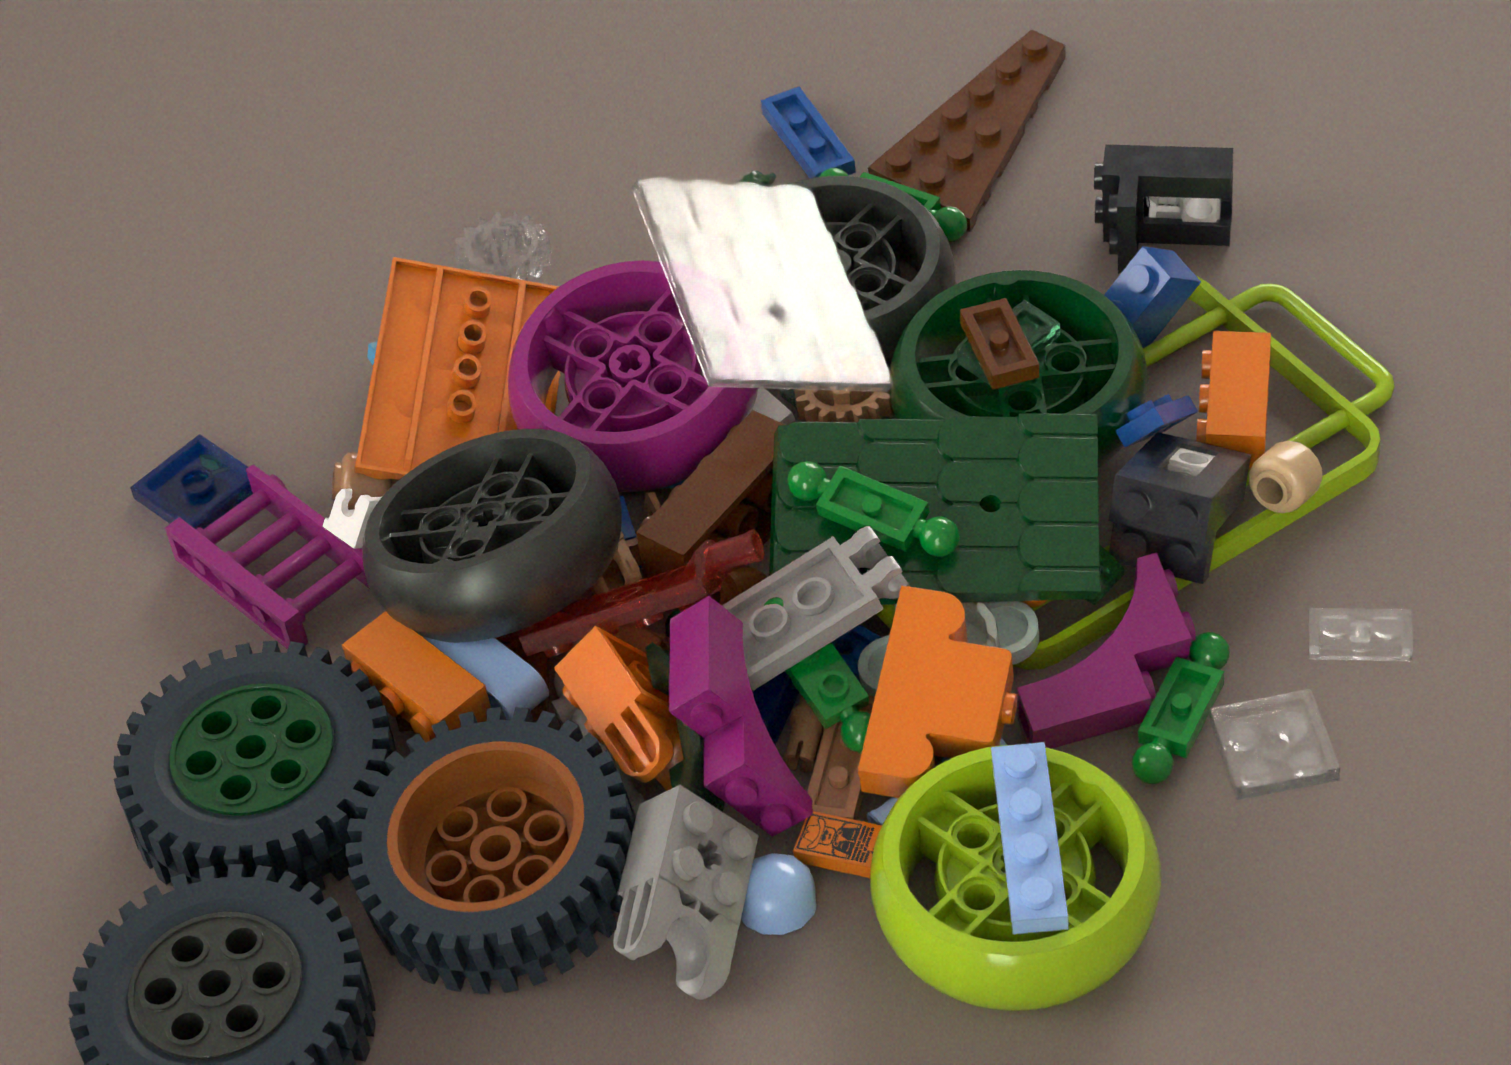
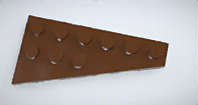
[868,29,1065,232]

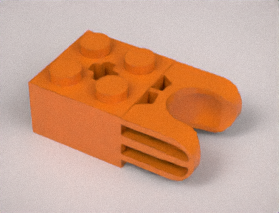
[554,625,712,801]

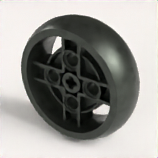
[710,176,956,383]
[362,429,622,643]

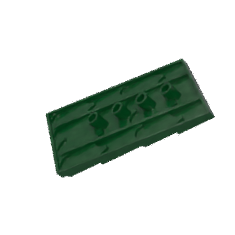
[769,413,1100,605]

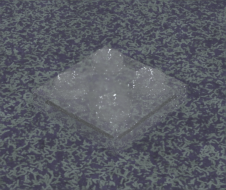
[1210,689,1340,800]

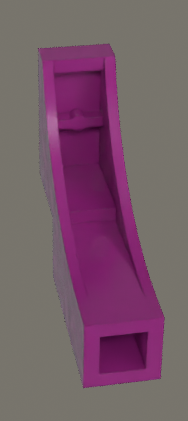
[1016,553,1196,749]
[669,596,813,837]

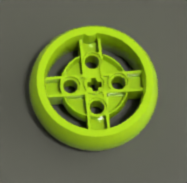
[870,745,1162,1011]

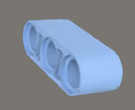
[423,637,549,720]

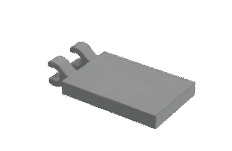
[722,526,910,691]

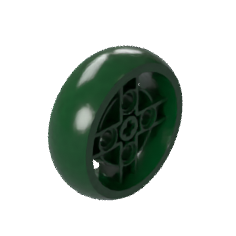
[889,270,1148,468]

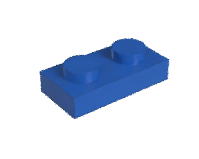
[1115,394,1198,448]

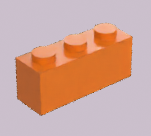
[1196,331,1271,469]
[342,611,491,743]

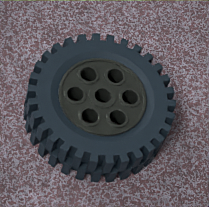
[68,864,376,1065]

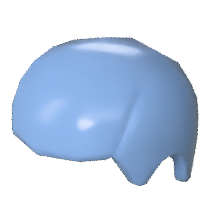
[741,853,817,935]

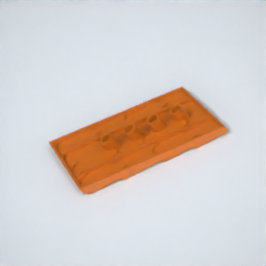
[354,257,560,480]

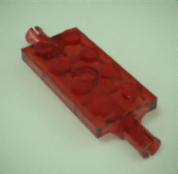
[495,529,765,657]

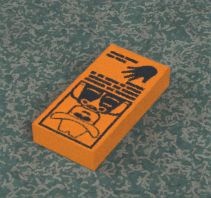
[793,811,882,878]

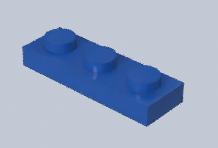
[761,86,856,178]

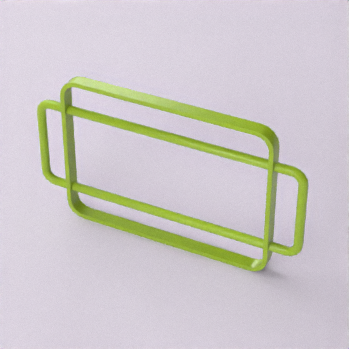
[876,276,1395,670]

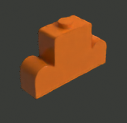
[858,585,1017,798]

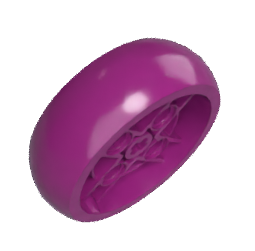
[508,260,760,493]

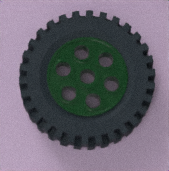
[113,641,398,891]

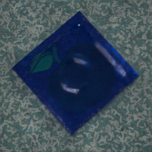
[130,434,253,529]

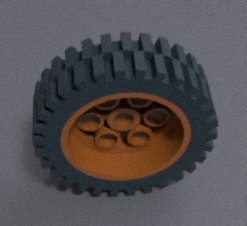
[346,707,636,994]

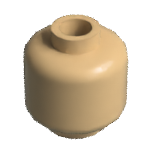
[1249,440,1322,513]

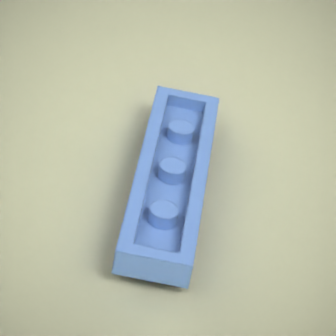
[991,742,1068,934]

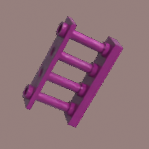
[165,464,370,649]

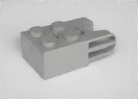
[613,785,759,1000]

